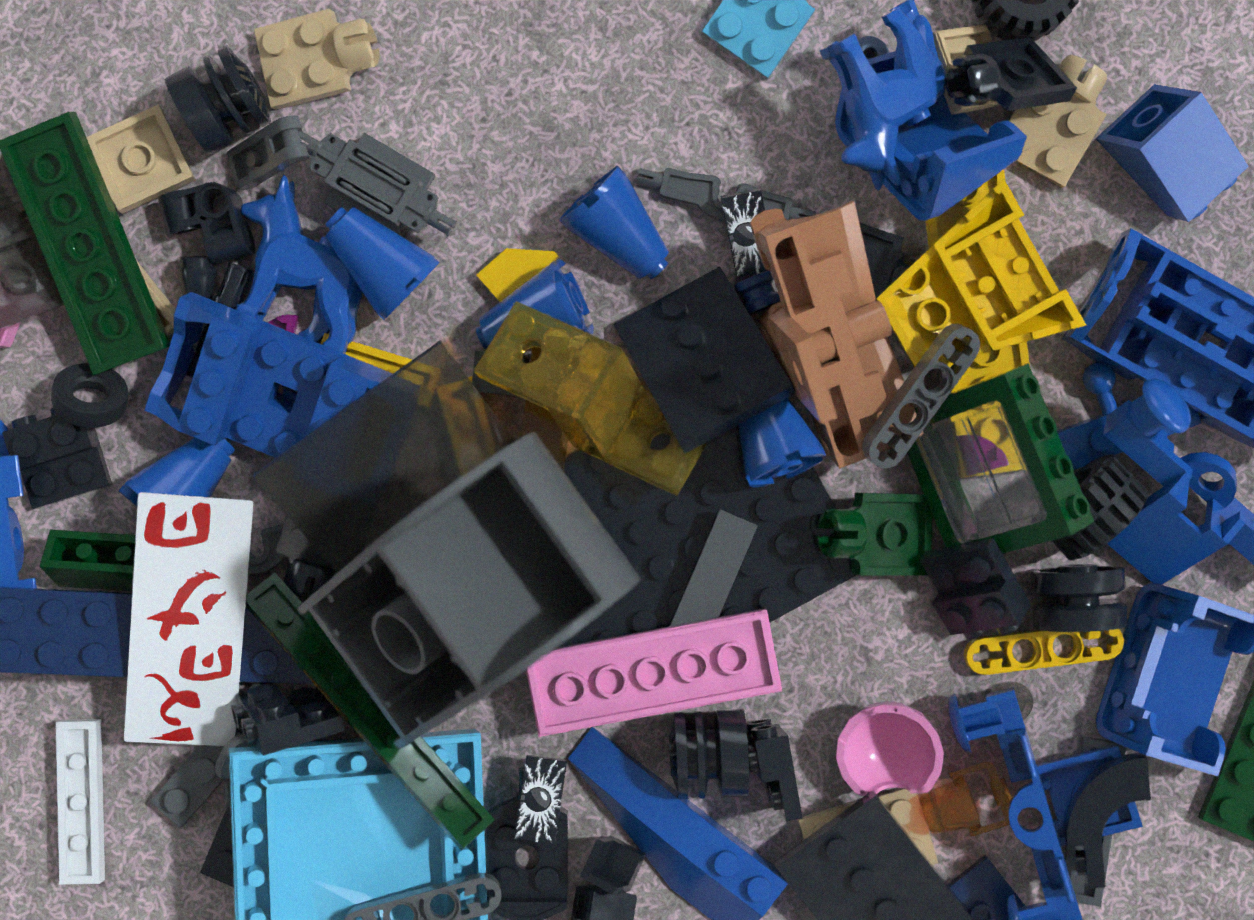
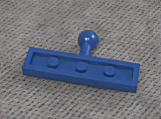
[1057,362,1202,470]

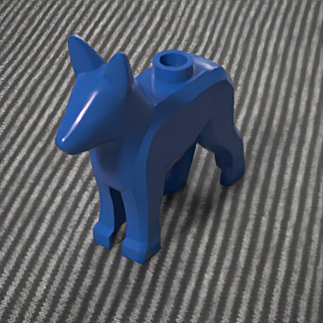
[820,0,946,191]
[235,175,363,354]

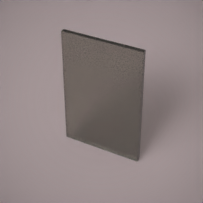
[253,340,515,574]

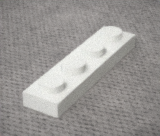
[56,719,105,885]

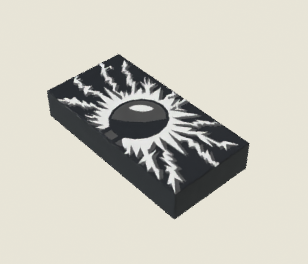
[720,188,769,277]
[514,755,567,844]

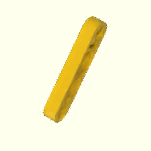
[964,629,1124,675]

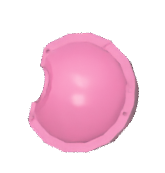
[836,701,944,796]

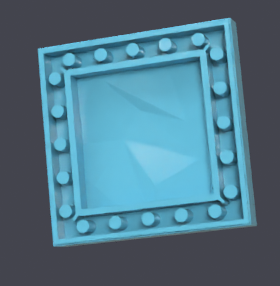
[228,729,488,920]

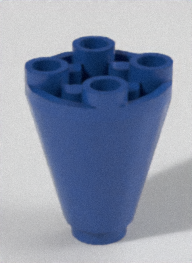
[118,437,235,507]

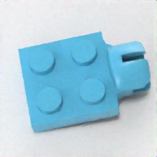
[702,0,815,78]

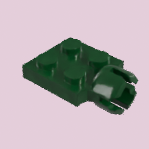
[817,492,933,576]

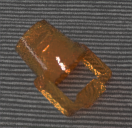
[919,761,1012,837]

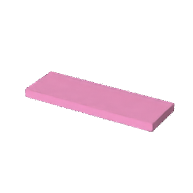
[526,608,782,737]

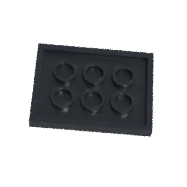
[614,266,796,454]
[775,790,973,920]

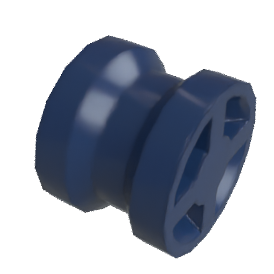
[734,271,780,315]

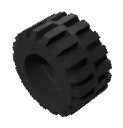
[971,0,1079,41]
[1034,454,1149,561]

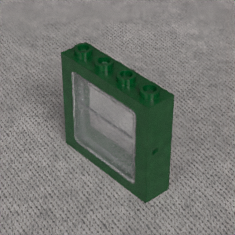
[907,363,1094,554]

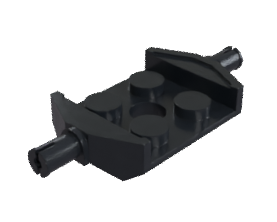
[485,767,568,920]

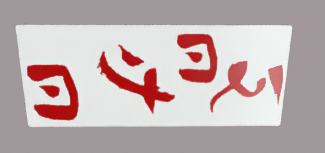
[124,492,253,746]

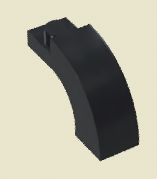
[1065,753,1151,888]

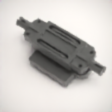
[299,130,457,236]

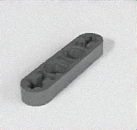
[862,324,980,469]
[344,873,501,920]

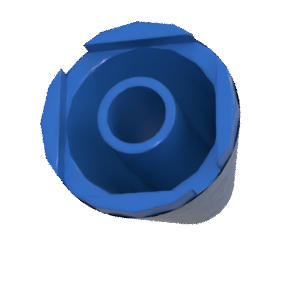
[559,165,669,280]
[325,207,440,320]
[476,259,594,353]
[738,398,826,488]

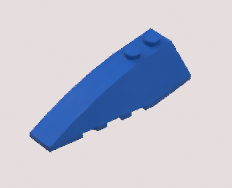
[568,727,788,920]

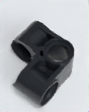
[158,182,256,265]

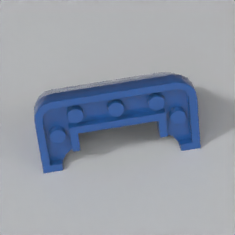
[835,51,1027,221]
[1096,583,1254,776]

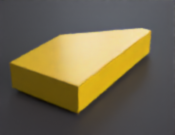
[476,248,559,302]

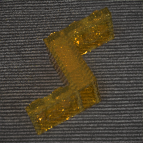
[474,301,708,496]

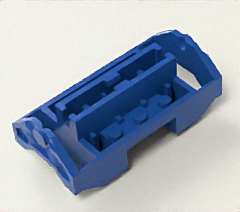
[1062,228,1254,448]
[144,292,421,503]

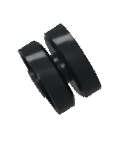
[1031,564,1128,632]

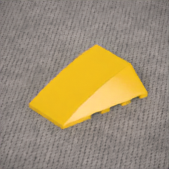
[876,179,1086,368]

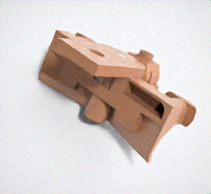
[750,200,924,469]

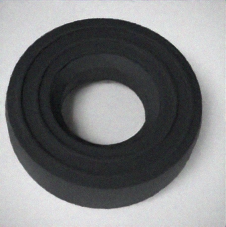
[51,363,128,428]

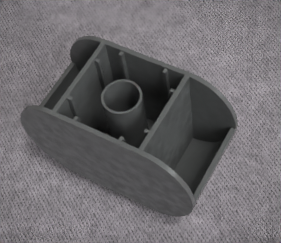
[297,432,641,750]

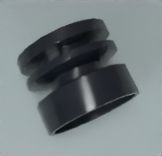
[165,45,271,155]
[669,709,749,799]

